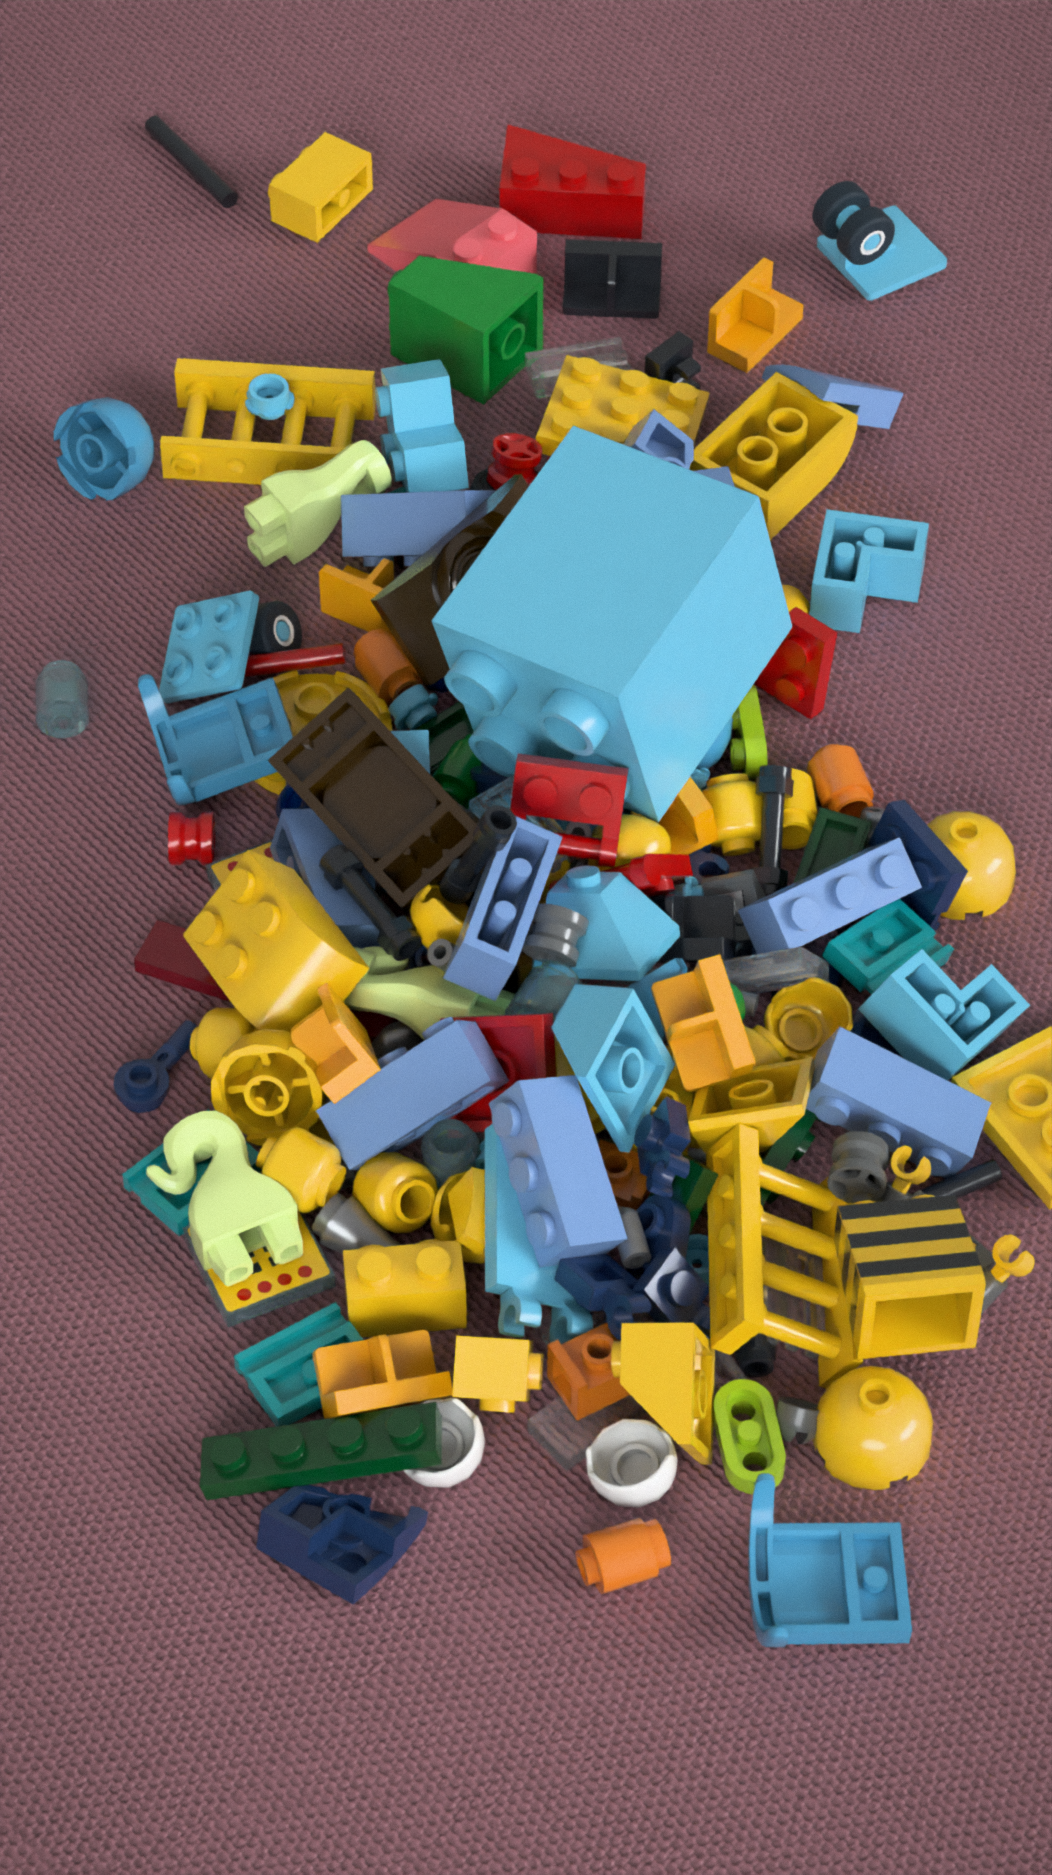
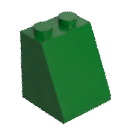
[387,256,543,405]

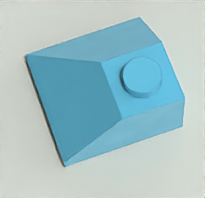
[534,866,680,981]
[551,984,675,1152]

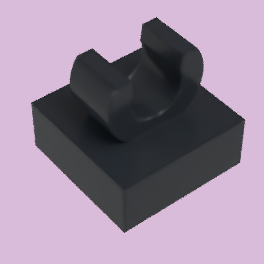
[645,331,701,390]

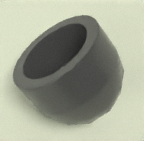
[776,1397,819,1444]

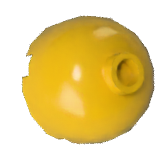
[927,811,1016,920]
[211,1029,327,1146]
[812,1366,933,1490]

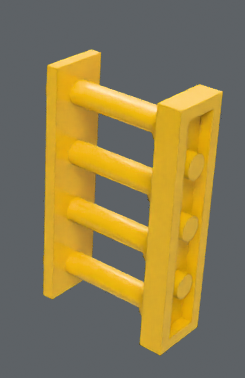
[160,358,376,485]
[706,1123,863,1389]

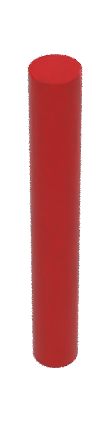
[244,643,346,677]

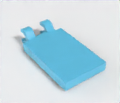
[485,1123,593,1344]

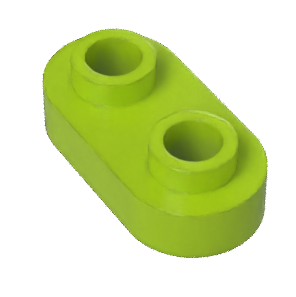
[730,685,768,780]
[713,1379,786,1494]

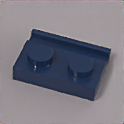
[868,800,968,931]

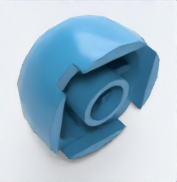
[54,397,154,501]

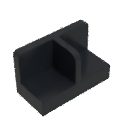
[562,239,662,319]
[648,894,736,963]

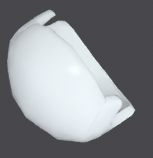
[404,1398,485,1488]
[585,1419,678,1508]

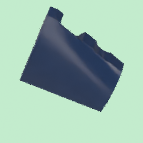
[256,1485,428,1604]

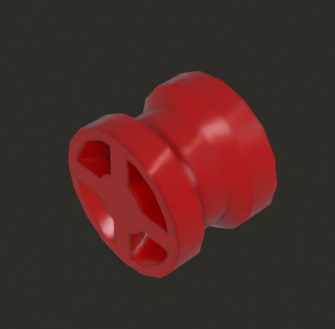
[486,433,542,490]
[168,812,216,865]

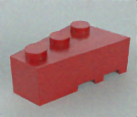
[499,124,646,239]

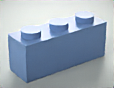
[341,490,496,567]
[270,809,381,949]
[443,816,562,1001]
[738,837,922,960]
[316,1017,509,1170]
[806,1026,991,1179]
[489,1075,628,1268]

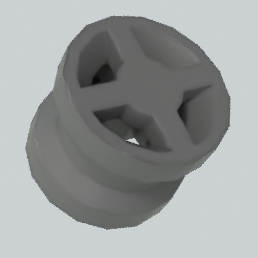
[522,904,589,968]
[827,1131,891,1204]

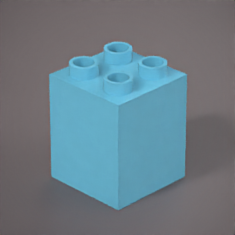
[432,426,793,823]

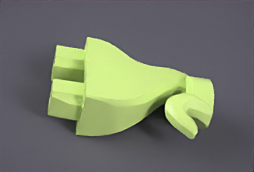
[244,440,392,567]
[344,946,516,1040]
[146,1111,303,1286]

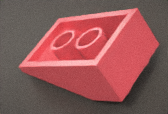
[368,199,537,274]

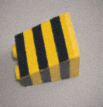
[834,1195,986,1360]

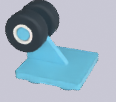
[812,181,947,301]
[159,590,302,704]

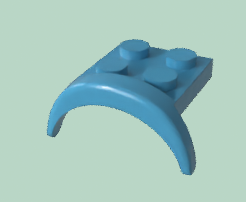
[138,674,294,806]
[748,1473,912,1648]

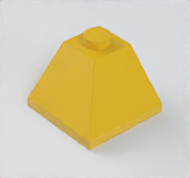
[688,1058,815,1155]
[611,1323,715,1465]

